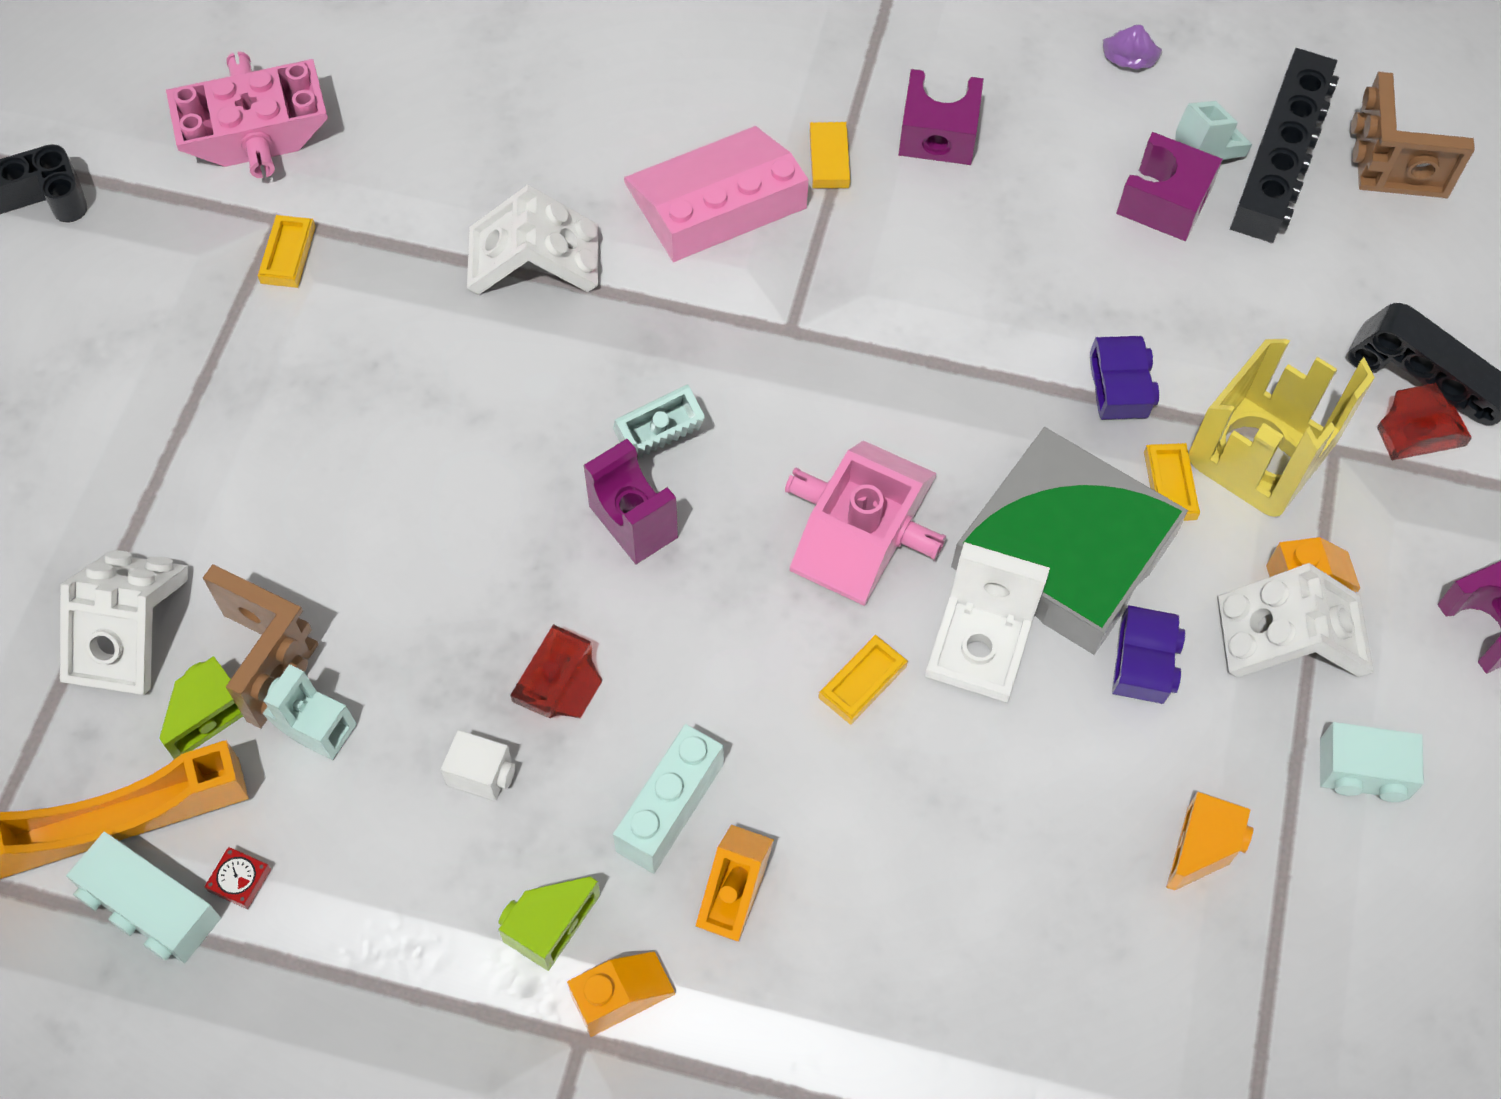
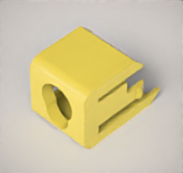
[1189,339,1375,517]

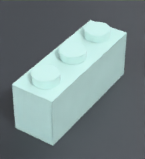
[613,724,724,874]
[66,831,221,964]

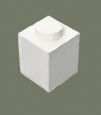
[441,730,515,801]

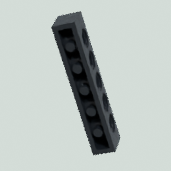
[1229,47,1339,243]

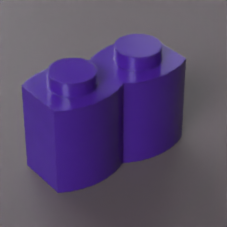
[1090,336,1159,420]
[1112,605,1185,704]

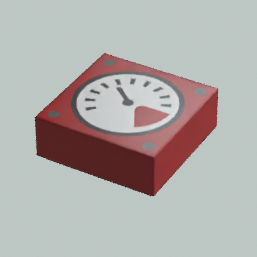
[204,847,271,910]

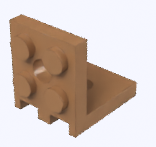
[1351,72,1475,198]
[203,564,319,729]

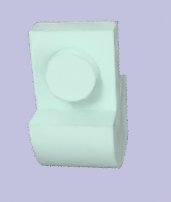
[1175,101,1252,160]
[263,664,357,760]

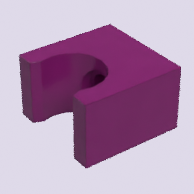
[898,69,984,165]
[1116,132,1223,242]
[584,439,678,565]
[1437,561,1501,674]

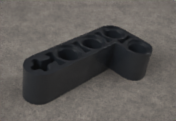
[0,144,87,223]
[1348,303,1501,425]

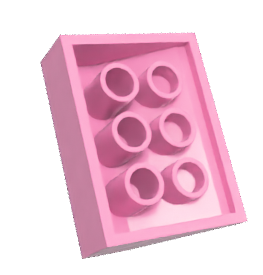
[624,126,809,262]

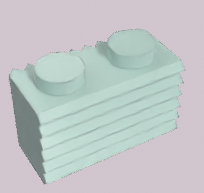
[613,384,705,459]

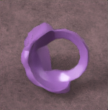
[1103,25,1162,70]

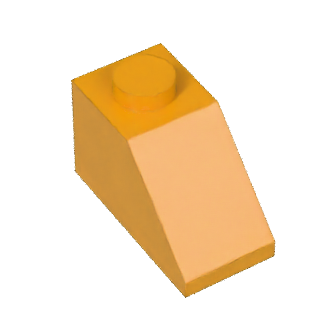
[1266,537,1360,592]
[1166,792,1253,890]
[695,825,774,942]
[567,951,675,1037]

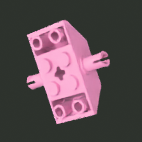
[166,52,328,178]
[785,440,946,606]

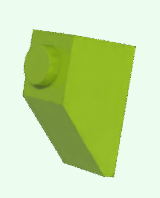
[159,656,243,759]
[498,877,601,972]

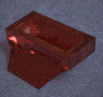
[1377,383,1472,461]
[510,624,602,718]

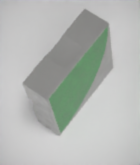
[951,427,1188,655]

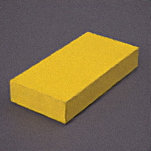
[809,122,850,188]
[257,215,316,288]
[1144,443,1200,521]
[818,634,908,725]

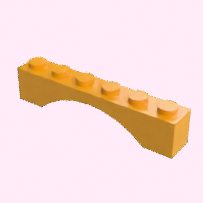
[0,740,249,879]

